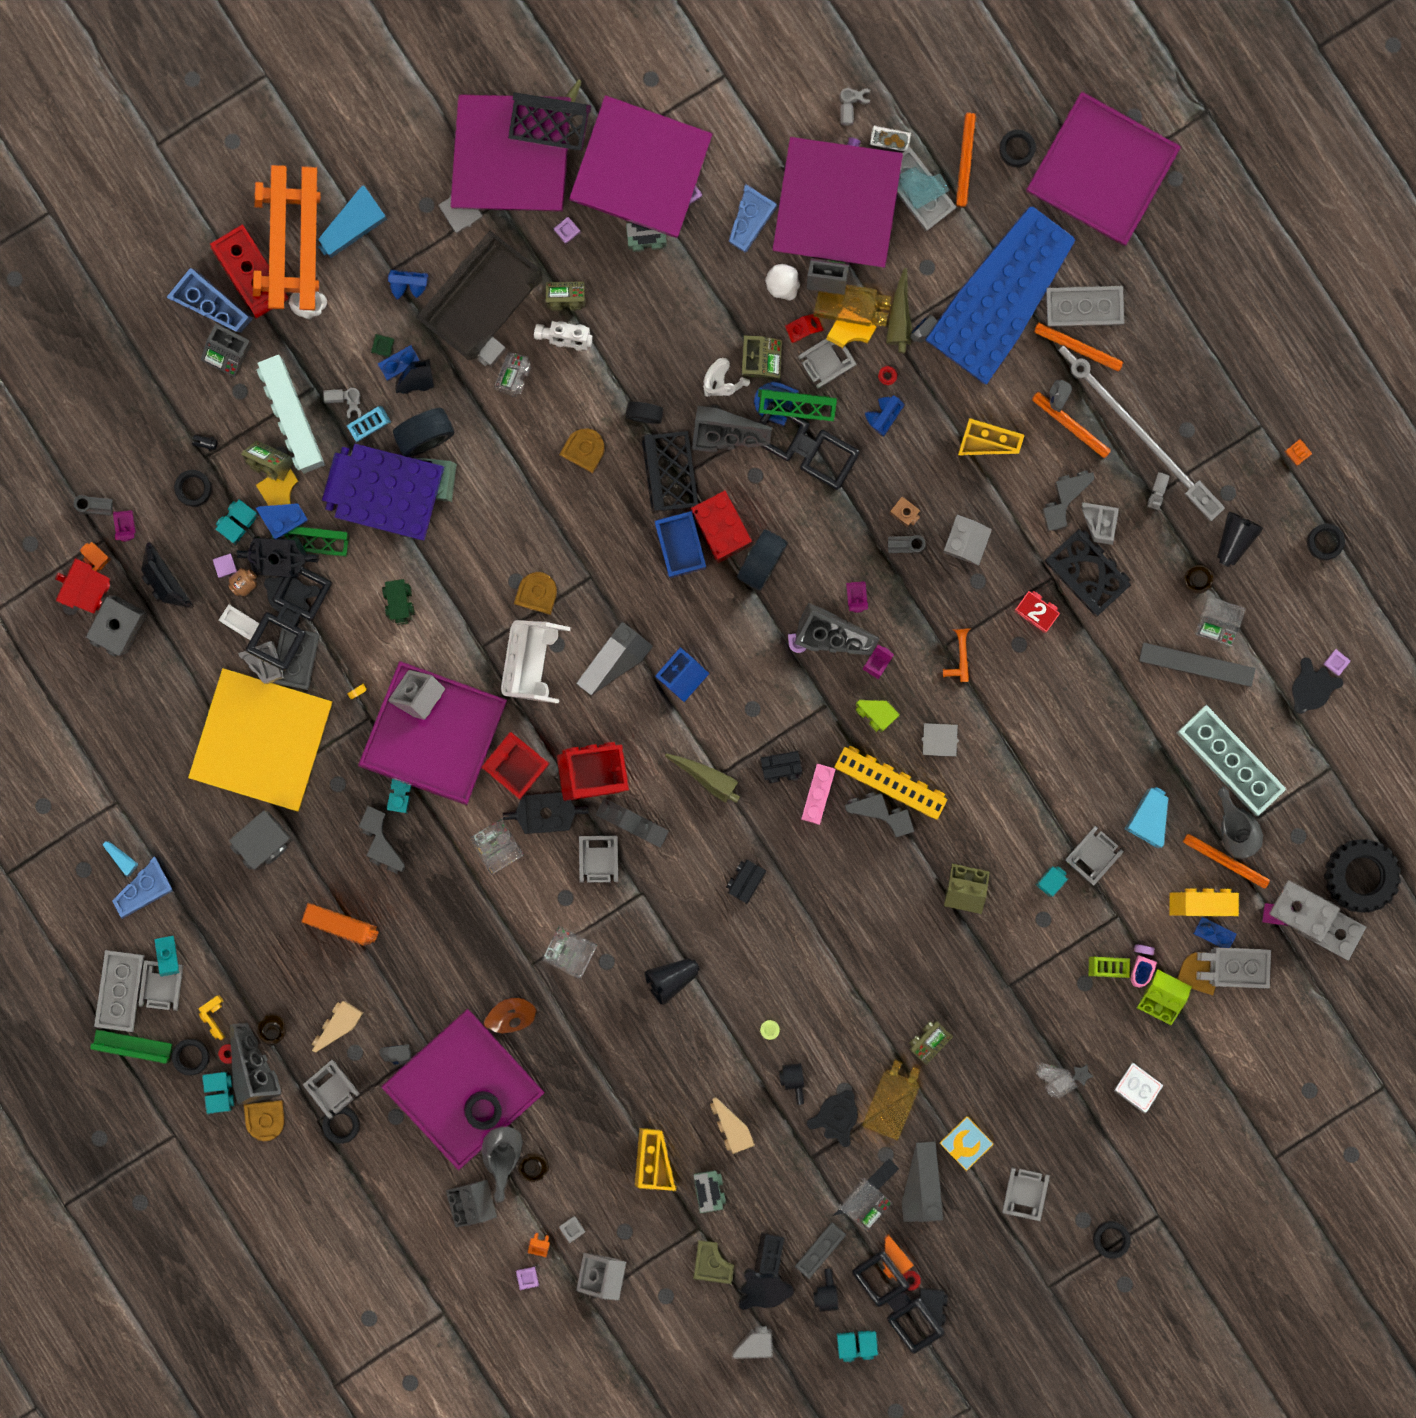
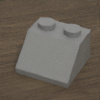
[943,515,992,566]
[388,670,445,720]
[576,1253,626,1300]
[733,1326,772,1358]

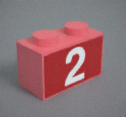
[1014,591,1060,633]

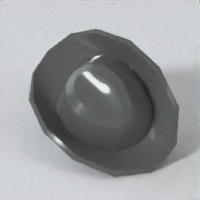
[1218,786,1263,859]
[481,1127,523,1203]

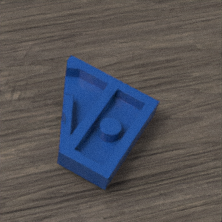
[256,503,308,539]

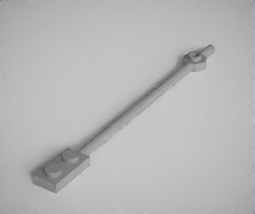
[1058,345,1225,522]

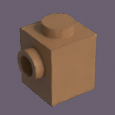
[889,497,920,527]

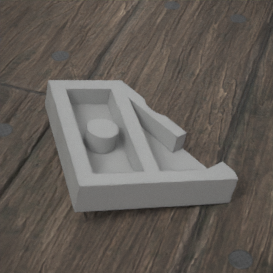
[1081,502,1119,545]
[238,641,284,684]

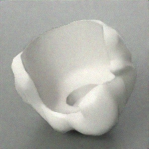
[765,264,800,301]
[289,292,327,319]

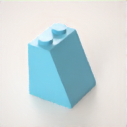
[1125,787,1168,848]

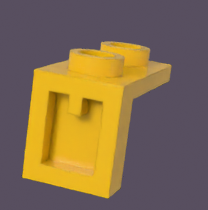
[199,995,226,1040]

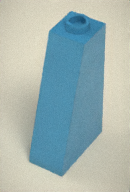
[318,185,387,258]

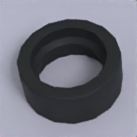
[999,129,1036,168]
[626,402,664,424]
[174,470,212,507]
[1307,523,1345,561]
[172,1039,210,1076]
[464,1091,502,1130]
[322,1107,360,1144]
[1093,1221,1131,1259]

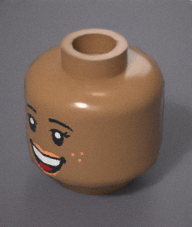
[228,568,257,596]

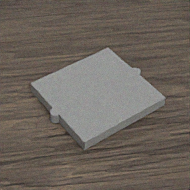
[438,195,483,233]
[921,723,959,757]

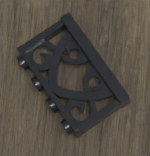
[1044,529,1131,617]

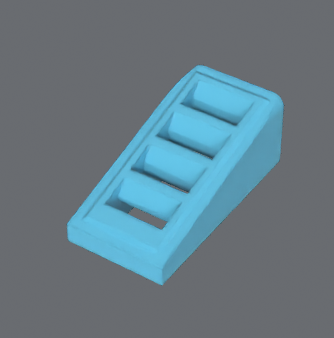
[347,406,391,442]
[103,841,138,877]

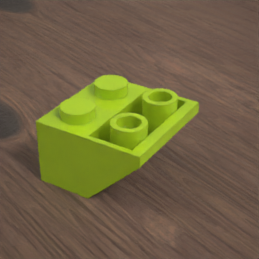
[855,700,900,733]
[1137,969,1192,1025]

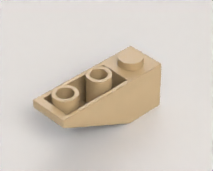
[312,1001,364,1052]
[710,1097,755,1154]

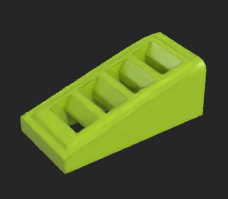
[1089,957,1130,978]

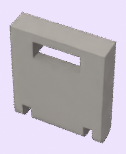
[798,339,857,389]
[1065,826,1124,886]
[579,836,618,883]
[139,960,184,1011]
[303,1060,360,1119]
[1002,1167,1050,1221]

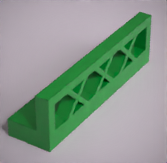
[758,389,837,421]
[271,527,349,557]
[90,1029,173,1063]

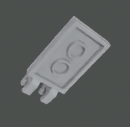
[1196,947,1271,988]

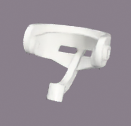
[703,358,750,397]

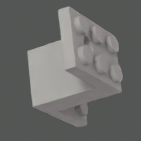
[1269,880,1366,961]

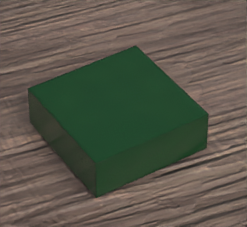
[371,334,395,358]

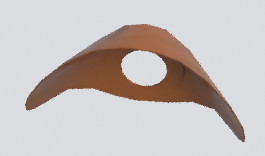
[484,998,536,1033]

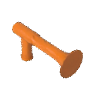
[943,628,972,682]

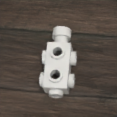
[534,321,593,350]

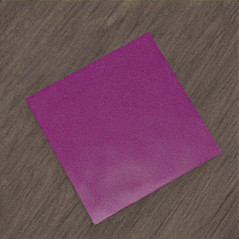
[1026,91,1181,246]
[451,95,571,212]
[569,95,713,238]
[772,137,903,268]
[358,661,507,806]
[381,1008,545,1171]

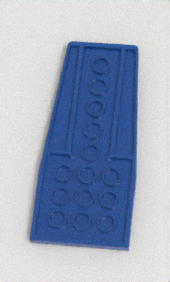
[925,207,1075,385]

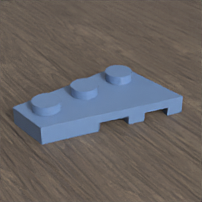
[729,185,777,253]
[113,857,173,919]

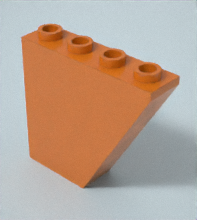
[302,904,379,945]

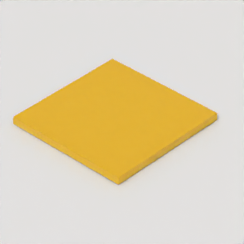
[188,668,333,812]

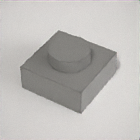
[559,1216,586,1243]

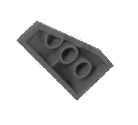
[692,406,772,452]
[794,603,879,655]
[576,622,653,695]
[230,1023,282,1105]
[902,1141,943,1222]

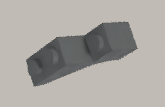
[1042,470,1094,532]
[845,791,914,838]
[596,798,669,848]
[359,806,405,874]

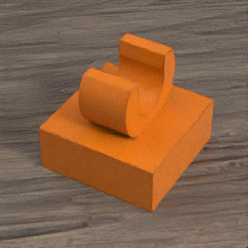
[1285,439,1312,466]
[528,1233,550,1257]

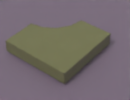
[693,1240,734,1284]

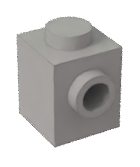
[476,335,506,367]

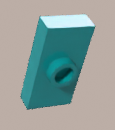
[154,936,180,977]

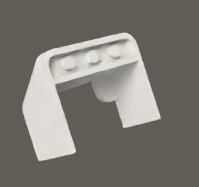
[501,620,571,703]

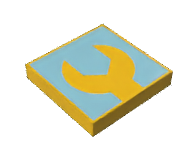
[939,1116,994,1171]

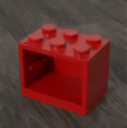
[691,491,752,563]
[557,742,629,801]

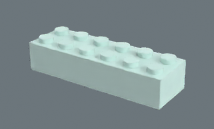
[256,354,325,474]
[1176,705,1286,816]

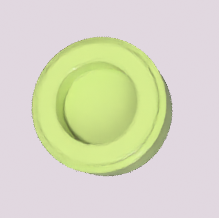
[760,1020,780,1040]

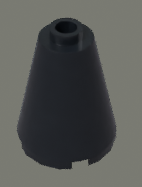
[1217,511,1263,567]
[644,958,700,1005]

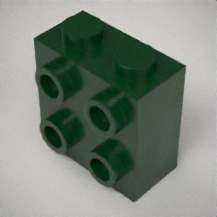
[382,579,415,625]

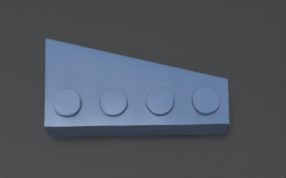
[166,268,253,333]

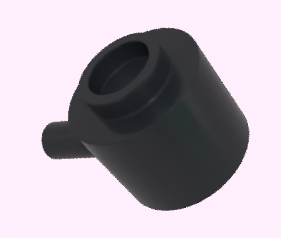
[779,1063,804,1105]
[813,1268,839,1312]

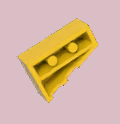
[958,418,1024,455]
[1169,889,1239,916]
[635,1128,676,1191]

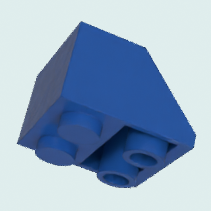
[655,647,709,702]

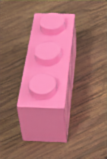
[801,764,835,825]

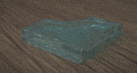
[899,166,950,210]

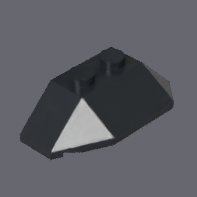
[141,542,194,609]

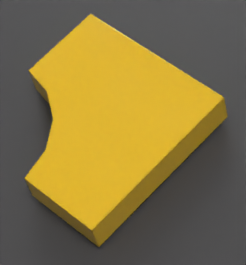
[826,308,877,348]
[256,468,299,506]

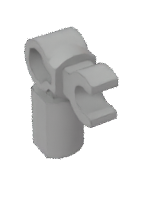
[839,88,870,126]
[323,388,362,418]
[1147,472,1170,510]

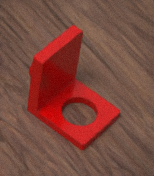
[785,313,824,343]

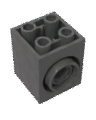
[86,595,149,657]
[229,810,293,870]

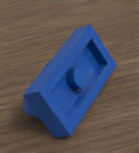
[388,270,429,299]
[378,345,420,381]
[865,395,904,436]
[1193,917,1237,948]

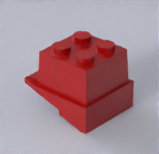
[55,558,110,614]
[481,732,550,800]

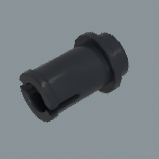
[192,434,218,452]

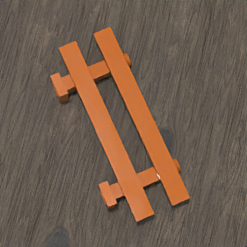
[253,165,320,311]

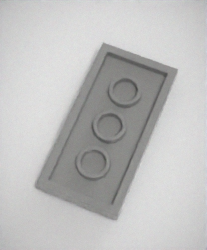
[897,147,956,231]
[1046,286,1124,327]
[94,950,144,1032]

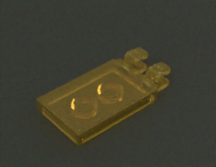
[814,284,891,327]
[862,1059,920,1140]

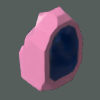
[1131,955,1157,988]

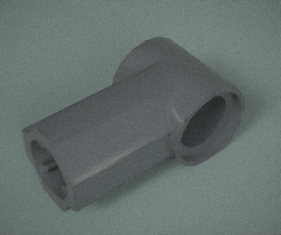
[74,495,113,516]
[888,535,926,554]

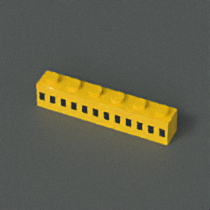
[834,746,948,820]

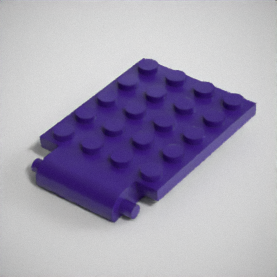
[322,444,444,541]

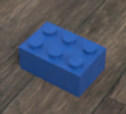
[654,511,706,579]

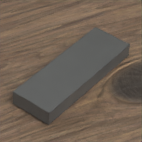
[794,1222,847,1279]

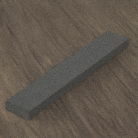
[1139,643,1256,687]

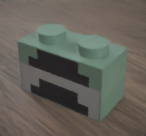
[626,223,667,252]
[694,1170,726,1213]

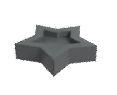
[1071,1064,1094,1086]

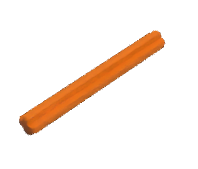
[956,113,976,207]
[1034,323,1123,371]
[1032,392,1111,458]
[1183,834,1270,888]

